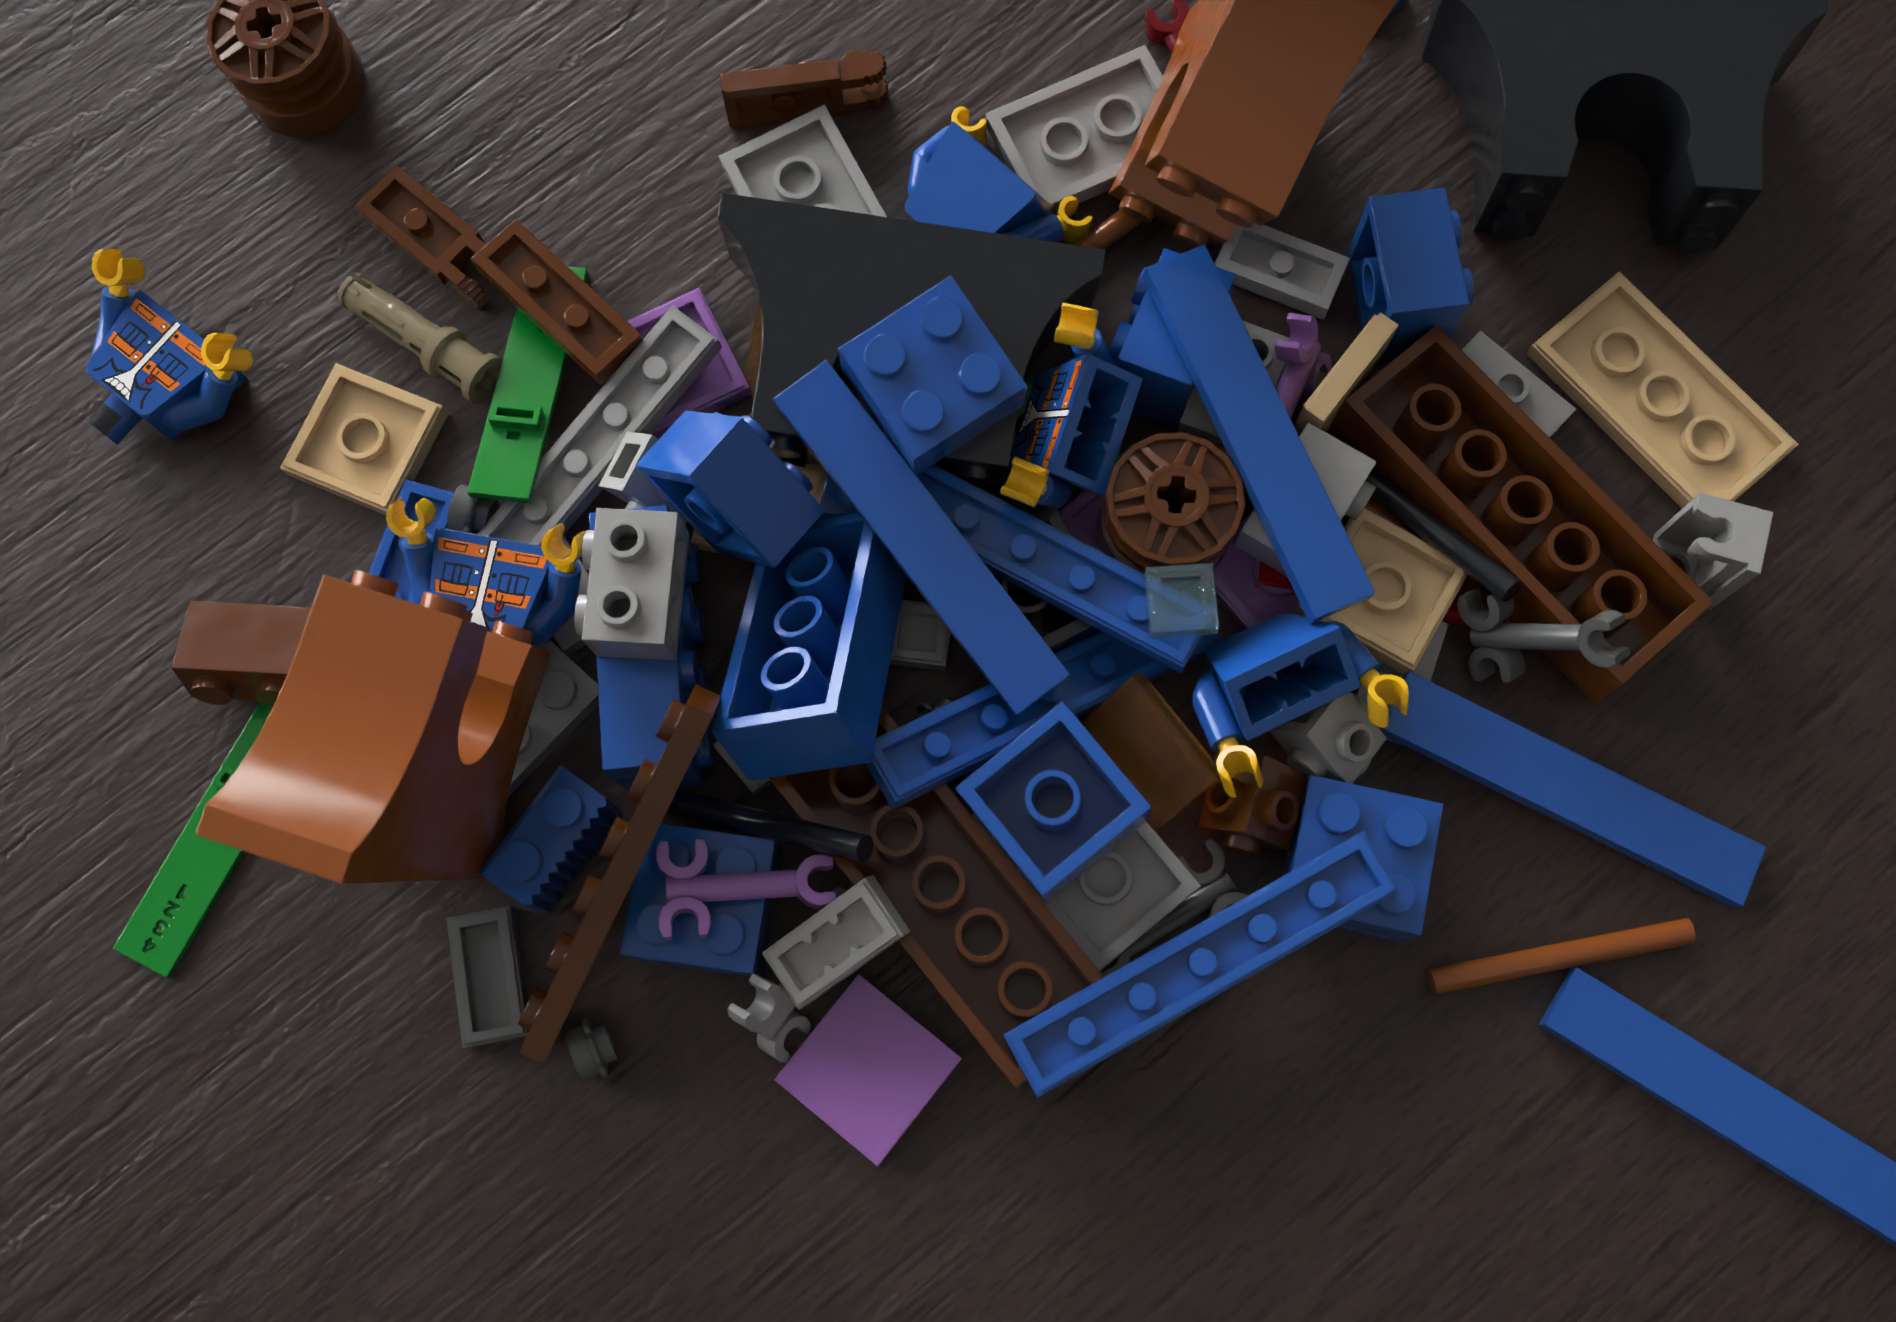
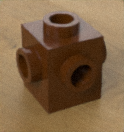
[1197,751,1308,857]

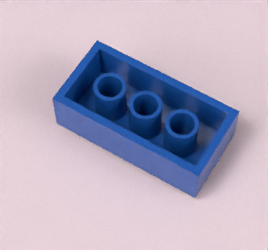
[589,505,714,792]
[712,512,906,780]

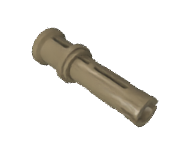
[337,272,503,405]

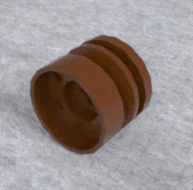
[206,0,364,137]
[1097,432,1245,592]

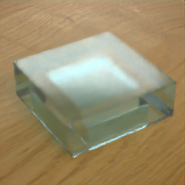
[1144,563,1219,638]

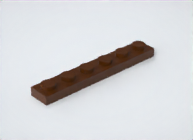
[518,684,720,1065]

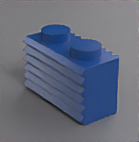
[479,765,623,914]

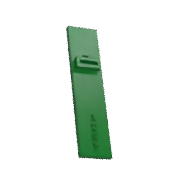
[467,266,588,504]
[112,702,273,978]

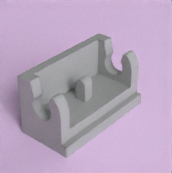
[1653,493,1774,610]

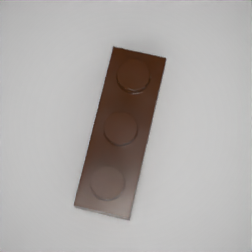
[471,219,643,385]

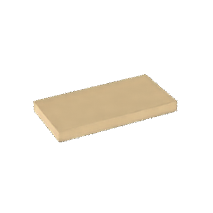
[1526,271,1799,508]

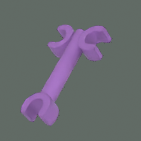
[1275,313,1332,419]
[656,839,836,941]

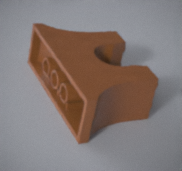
[1108,0,1398,248]
[195,570,551,884]

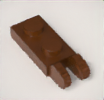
[720,48,889,129]
[354,165,490,310]

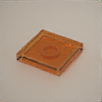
[1081,672,1220,833]

